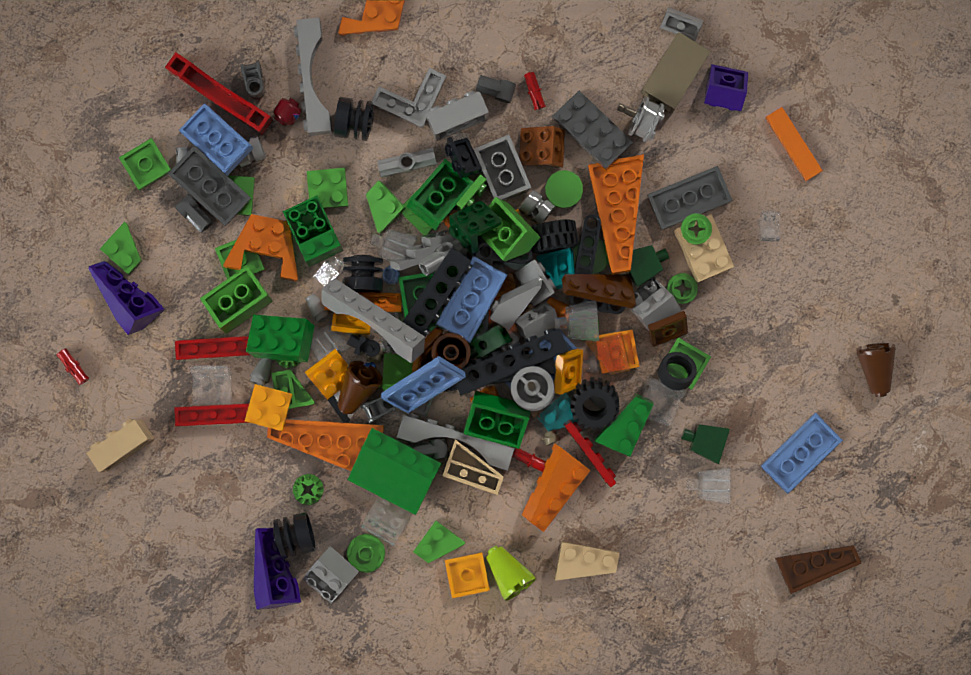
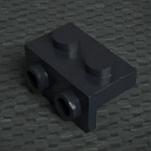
[444,137,482,179]

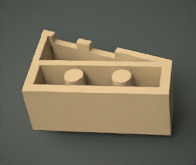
[443,439,504,495]
[554,541,620,581]

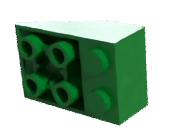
[283,195,344,267]

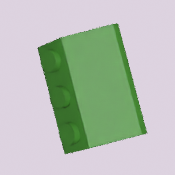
[480,197,540,261]
[200,266,273,334]

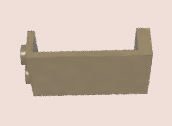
[641,32,711,113]

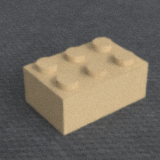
[674,214,734,283]
[86,419,155,473]

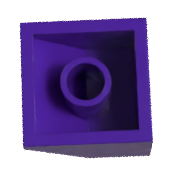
[704,64,748,111]

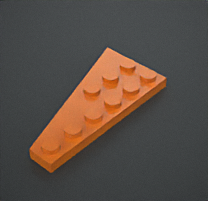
[588,154,644,275]
[267,419,384,471]

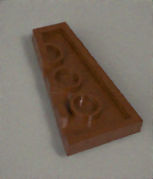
[562,274,636,309]
[775,545,862,594]

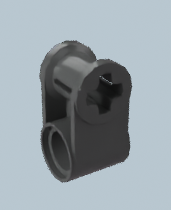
[240,60,265,99]
[361,397,397,424]

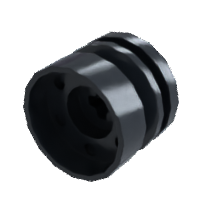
[334,97,374,141]
[342,255,383,293]
[273,512,316,559]

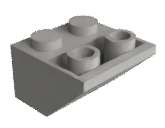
[514,260,556,307]
[630,277,681,331]
[303,546,359,604]

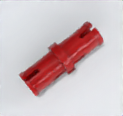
[56,348,89,386]

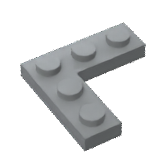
[372,68,447,128]

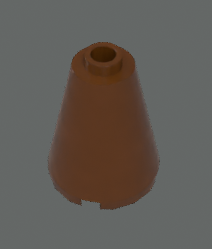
[431,333,471,369]
[856,343,896,397]
[337,361,383,414]

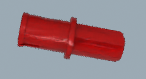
[524,72,546,111]
[512,448,546,472]

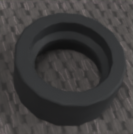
[658,352,697,390]

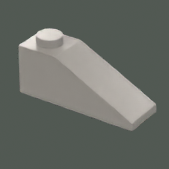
[489,277,542,330]

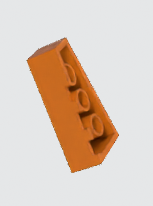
[522,443,590,532]

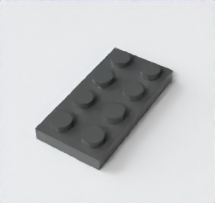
[552,91,633,170]
[168,146,252,226]
[647,166,733,230]

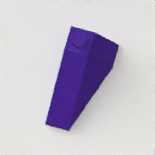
[88,261,164,335]
[253,528,301,610]

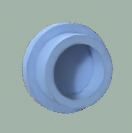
[382,266,400,284]

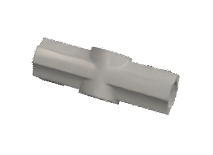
[377,148,437,178]
[418,239,469,276]

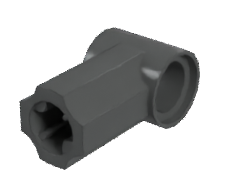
[476,75,516,103]
[175,194,213,233]
[410,438,449,459]

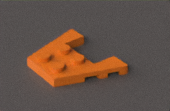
[338,0,405,36]
[223,214,298,281]

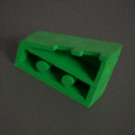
[595,393,654,457]

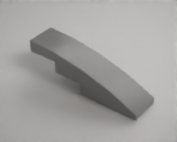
[390,229,456,271]

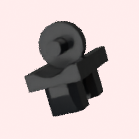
[347,334,381,357]

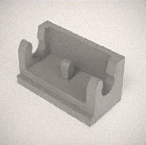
[515,302,560,343]

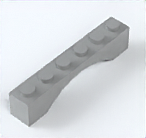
[294,18,333,136]
[322,278,425,363]
[397,413,514,471]

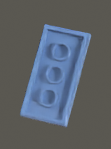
[179,103,254,176]
[436,256,508,343]
[381,356,466,413]
[761,413,843,494]

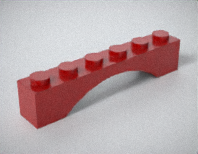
[165,52,273,135]

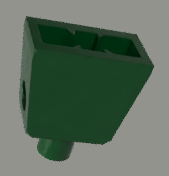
[629,245,670,288]
[470,325,513,359]
[681,424,730,464]

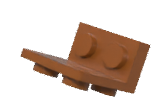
[519,126,565,168]

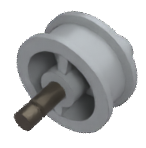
[617,96,665,143]
[511,366,555,411]

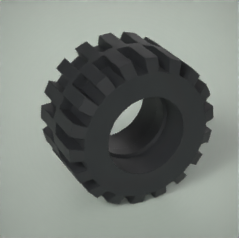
[531,219,579,254]
[571,377,620,430]

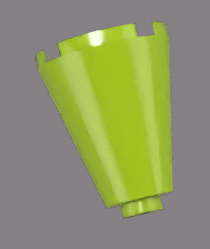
[486,545,536,601]

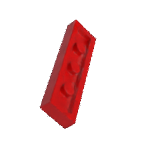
[175,336,251,360]
[174,404,249,427]
[563,420,616,488]

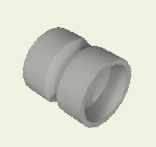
[239,135,266,168]
[519,190,555,224]

